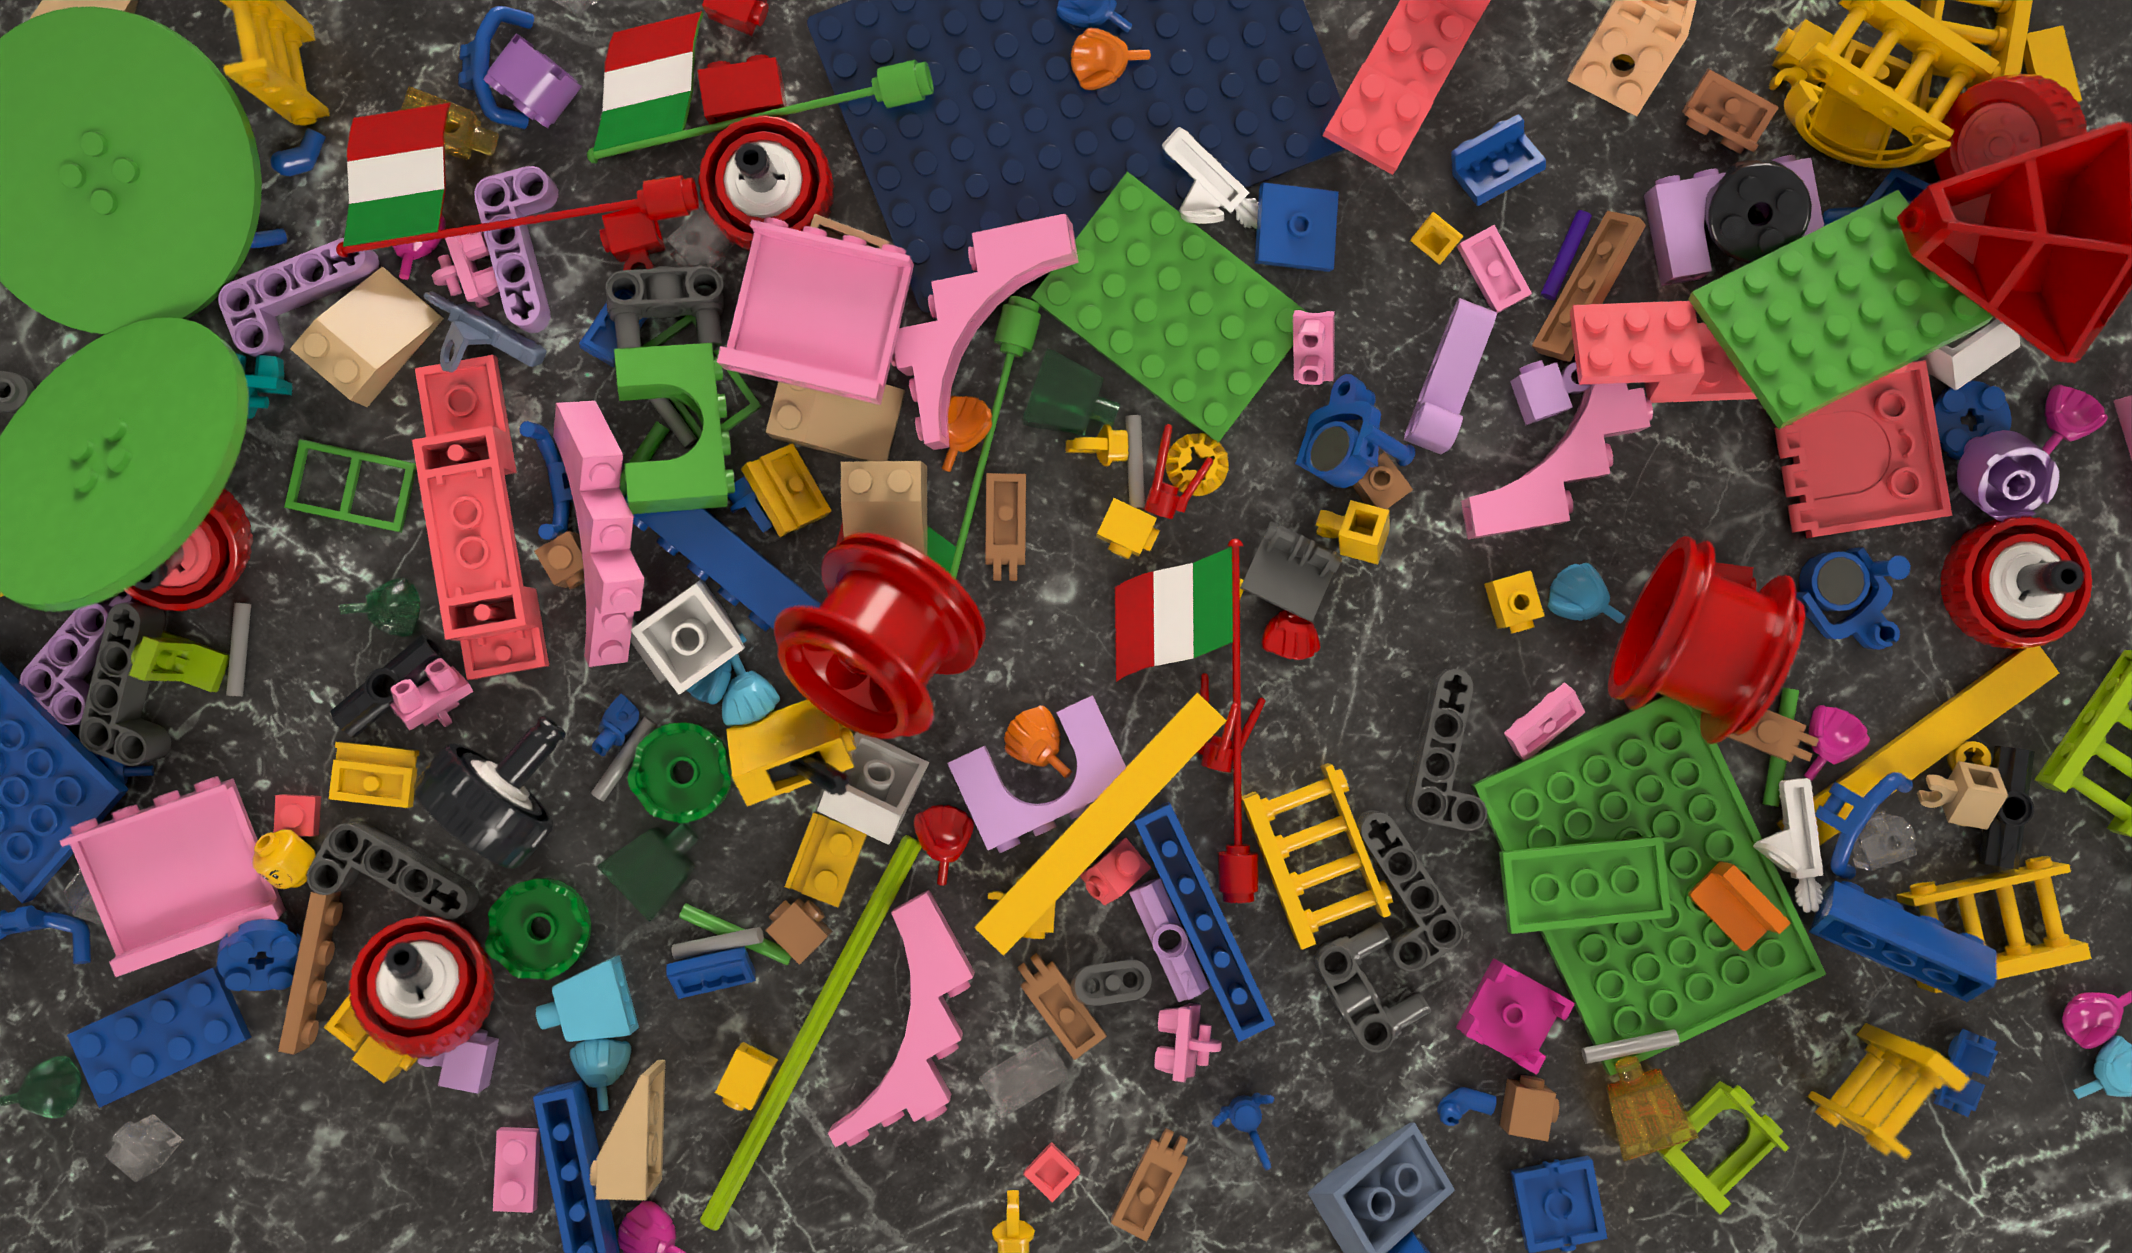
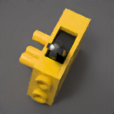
[726,700,857,806]

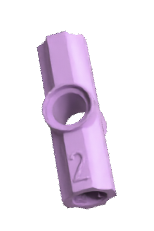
[1129,877,1210,1002]

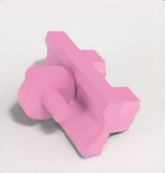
[431,232,499,308]
[1293,310,1335,385]
[389,658,473,730]
[1154,1003,1222,1082]

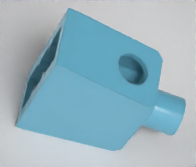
[536,955,639,1042]

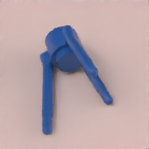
[1212,1092,1274,1170]

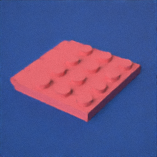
[1774,360,1952,539]

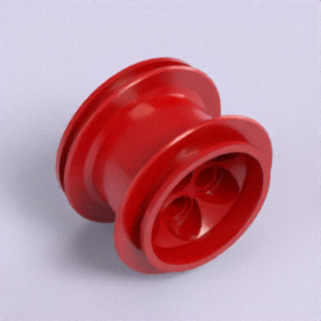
[774,533,986,739]
[1608,536,1805,744]

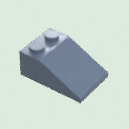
[1307,1123,1455,1253]

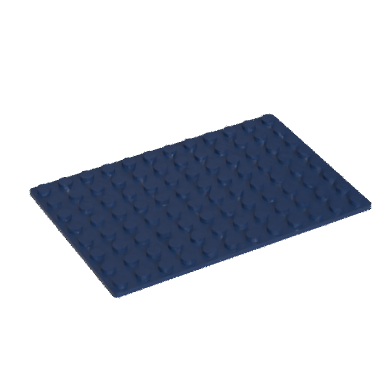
[807,0,1345,313]

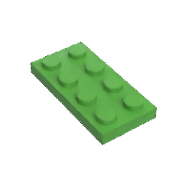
[1499,836,1672,934]

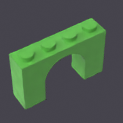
[614,343,735,514]

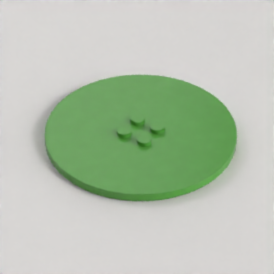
[0,7,262,334]
[0,317,248,611]

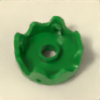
[628,723,733,823]
[485,878,591,980]

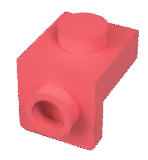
[1080,838,1151,905]

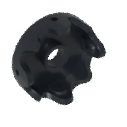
[1704,160,1812,263]

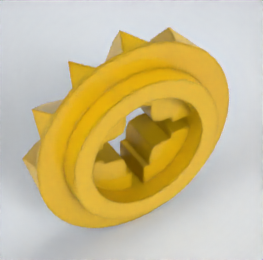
[1166,433,1229,496]

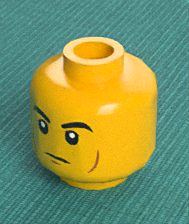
[252,829,316,889]

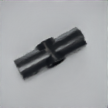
[330,634,448,738]
[1979,746,2035,870]

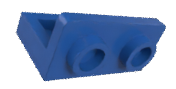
[1451,114,1546,207]

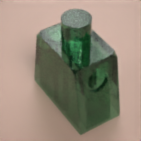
[1022,348,1121,435]
[597,823,699,922]

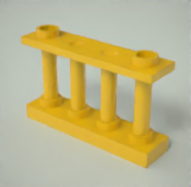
[220,0,330,125]
[1797,0,1999,145]
[1911,0,2033,113]
[1242,763,1393,950]
[1896,856,2091,993]
[1807,1023,1970,1159]

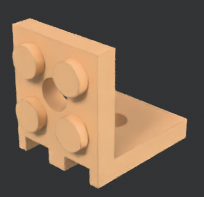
[1567,0,1697,116]

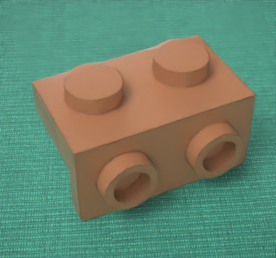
[1682,68,1779,154]

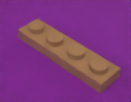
[1532,211,1646,362]
[278,891,343,1054]

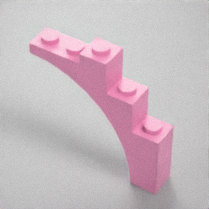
[891,214,1079,450]
[1461,383,1653,540]
[553,401,644,667]
[828,889,975,1148]

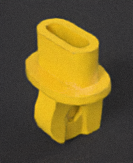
[1066,424,1128,467]
[992,1190,1035,1253]

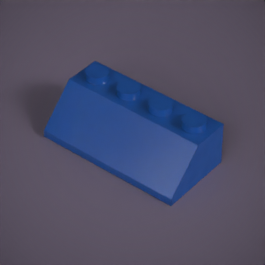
[1809,881,1997,1002]

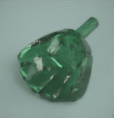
[339,577,421,637]
[0,1056,82,1118]

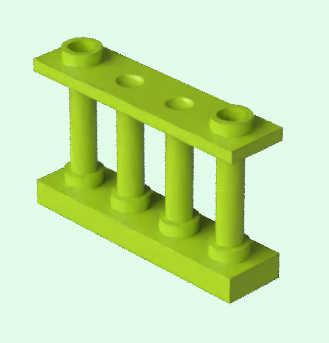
[2034,650,2132,837]

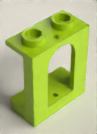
[1652,1081,1789,1215]

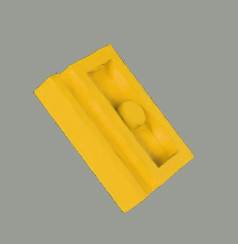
[741,443,831,538]
[328,741,420,808]
[784,812,867,908]

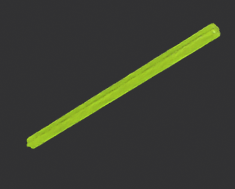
[700,835,922,1231]

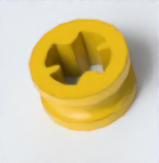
[1947,741,1991,771]

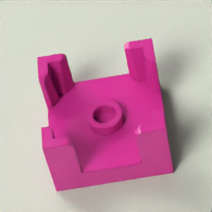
[1456,958,1575,1074]

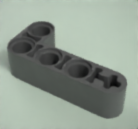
[79,601,171,766]
[1405,669,1487,831]
[1356,811,1463,972]
[307,821,479,919]

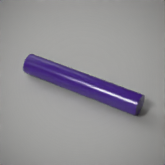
[1540,210,1592,300]

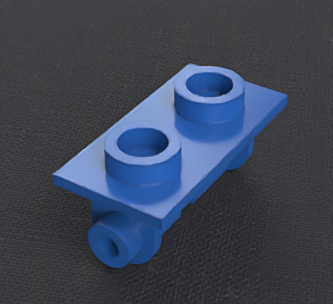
[1934,1029,1998,1117]

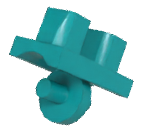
[236,354,293,419]

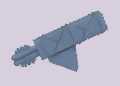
[424,291,547,372]

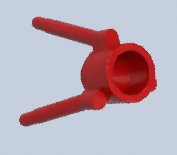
[1143,424,1213,519]
[1197,673,1266,773]

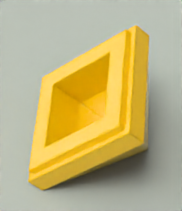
[1410,212,1464,265]

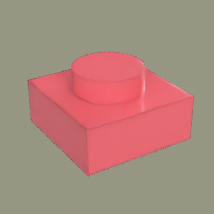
[273,794,321,837]
[1024,1142,1080,1202]

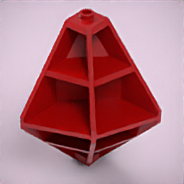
[1897,122,2132,363]

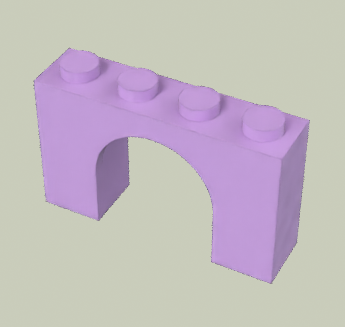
[1644,155,1824,286]
[948,695,1126,853]

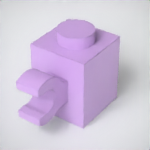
[1510,360,1591,425]
[418,1029,499,1094]

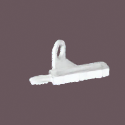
[1162,127,1258,229]
[1753,778,1823,913]

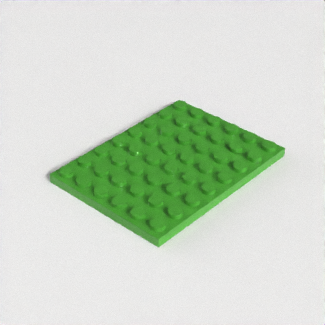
[1471,695,1826,1076]

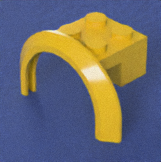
[1784,39,1951,168]

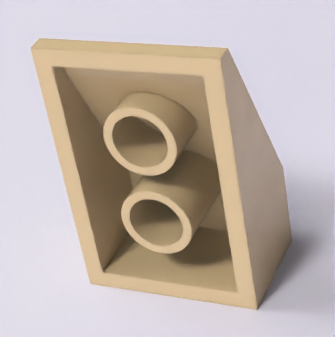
[290,267,444,407]
[766,382,905,461]
[841,461,927,556]
[590,1060,665,1200]

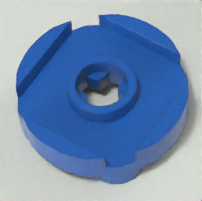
[1933,381,2011,460]
[217,919,301,991]

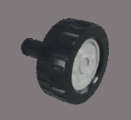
[414,715,566,869]

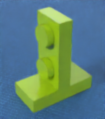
[129,630,230,692]

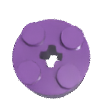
[483,33,582,128]
[1957,430,2059,522]

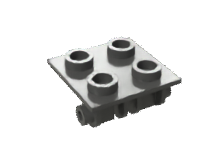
[1240,521,1342,622]

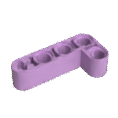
[474,166,558,333]
[218,238,379,357]
[1404,298,1497,454]
[19,590,139,725]

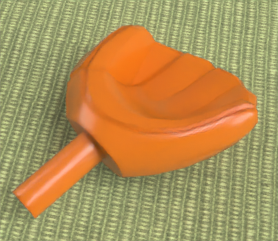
[1071,28,1151,90]
[942,395,992,472]
[1004,705,1072,779]

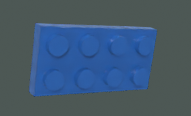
[67,966,252,1108]

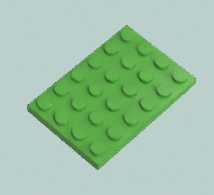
[1031,171,1308,443]
[1688,190,1994,429]

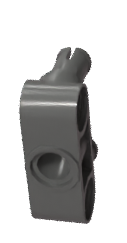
[605,266,725,351]
[1313,922,1432,1053]

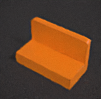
[1688,861,1791,951]

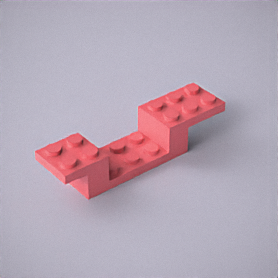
[1323,0,1491,175]
[1570,301,1910,403]
[412,355,549,680]

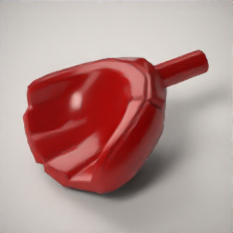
[1261,610,1321,660]
[914,805,974,885]

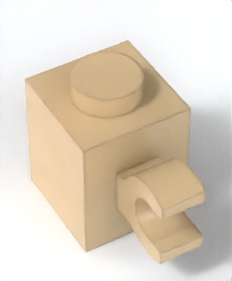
[1917,761,2008,829]

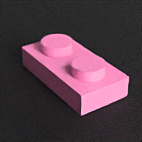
[1457,225,1532,313]
[1504,682,1585,761]
[493,1127,540,1213]

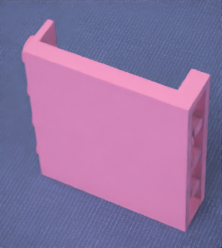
[717,217,914,405]
[60,776,285,977]

